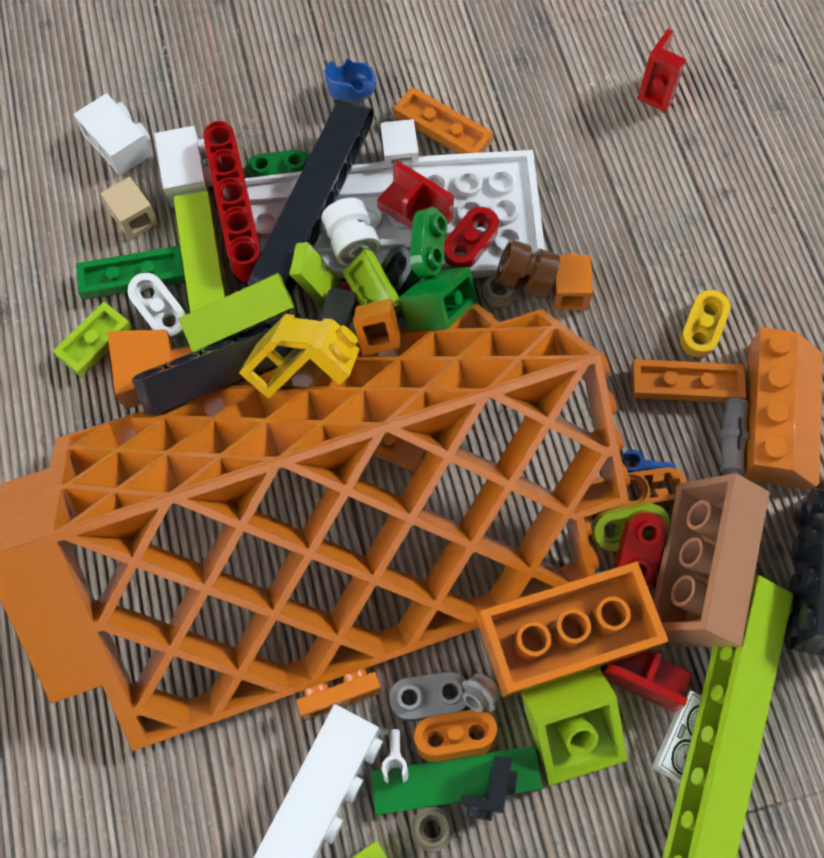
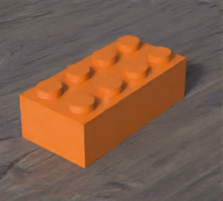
[476,561,668,698]

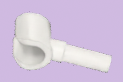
[382,729,408,783]

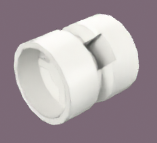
[321,197,381,266]

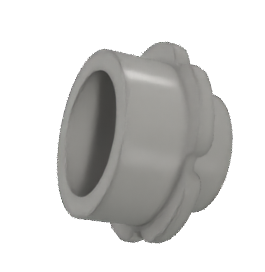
[462,673,501,712]

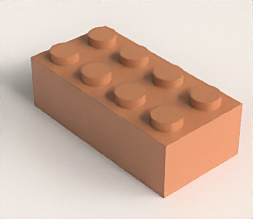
[653,473,770,647]

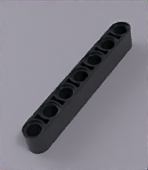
[248,98,374,296]

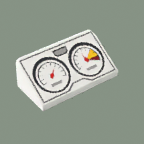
[651,690,701,783]

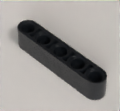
[132,314,302,415]

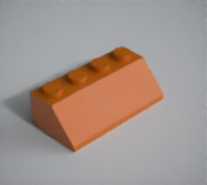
[741,327,823,490]

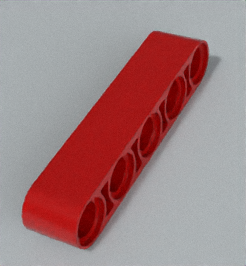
[203,121,261,282]

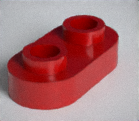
[443,207,499,268]
[614,510,666,586]

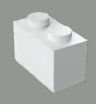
[73,93,152,176]
[154,126,213,208]

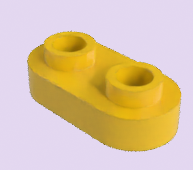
[680,290,731,358]

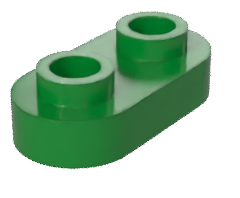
[245,150,309,178]
[409,207,447,278]

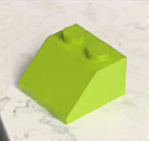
[521,667,628,786]

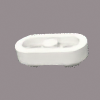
[128,273,187,339]

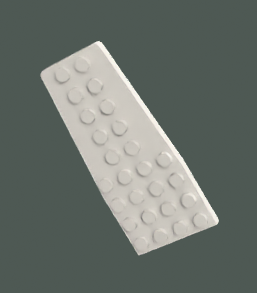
[230,150,545,279]

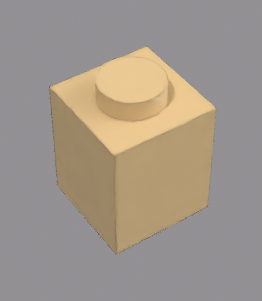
[100,177,159,241]

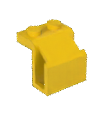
[239,314,360,399]

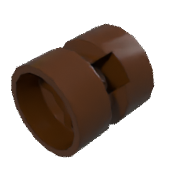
[495,238,560,299]

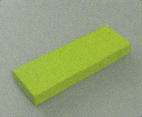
[178,273,295,352]

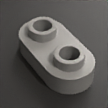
[389,672,467,721]

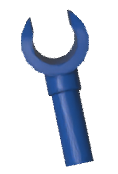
[623,450,676,473]

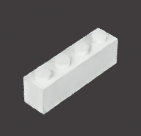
[254,704,383,858]

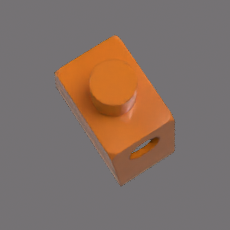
[108,329,192,409]

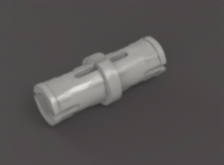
[719,398,749,475]

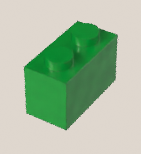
[400,267,478,331]

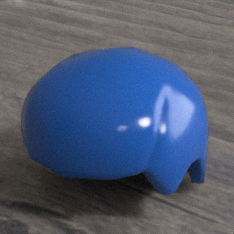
[324,58,376,103]

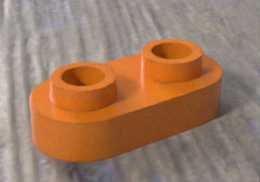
[414,710,497,762]

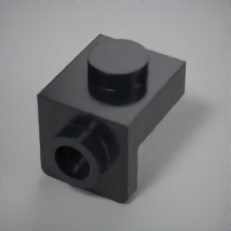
[459,756,518,821]

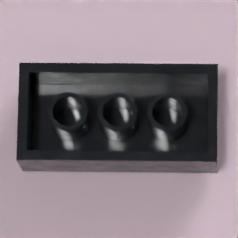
[786,480,824,656]

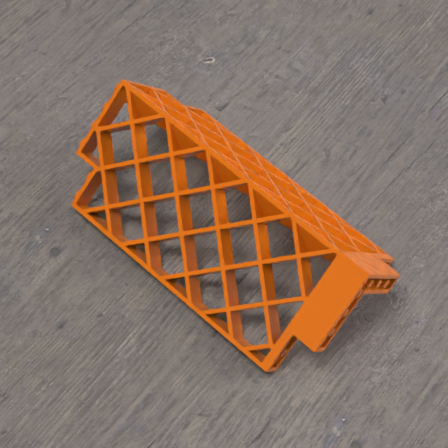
[0,303,630,752]

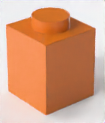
[552,253,593,310]
[353,298,401,356]

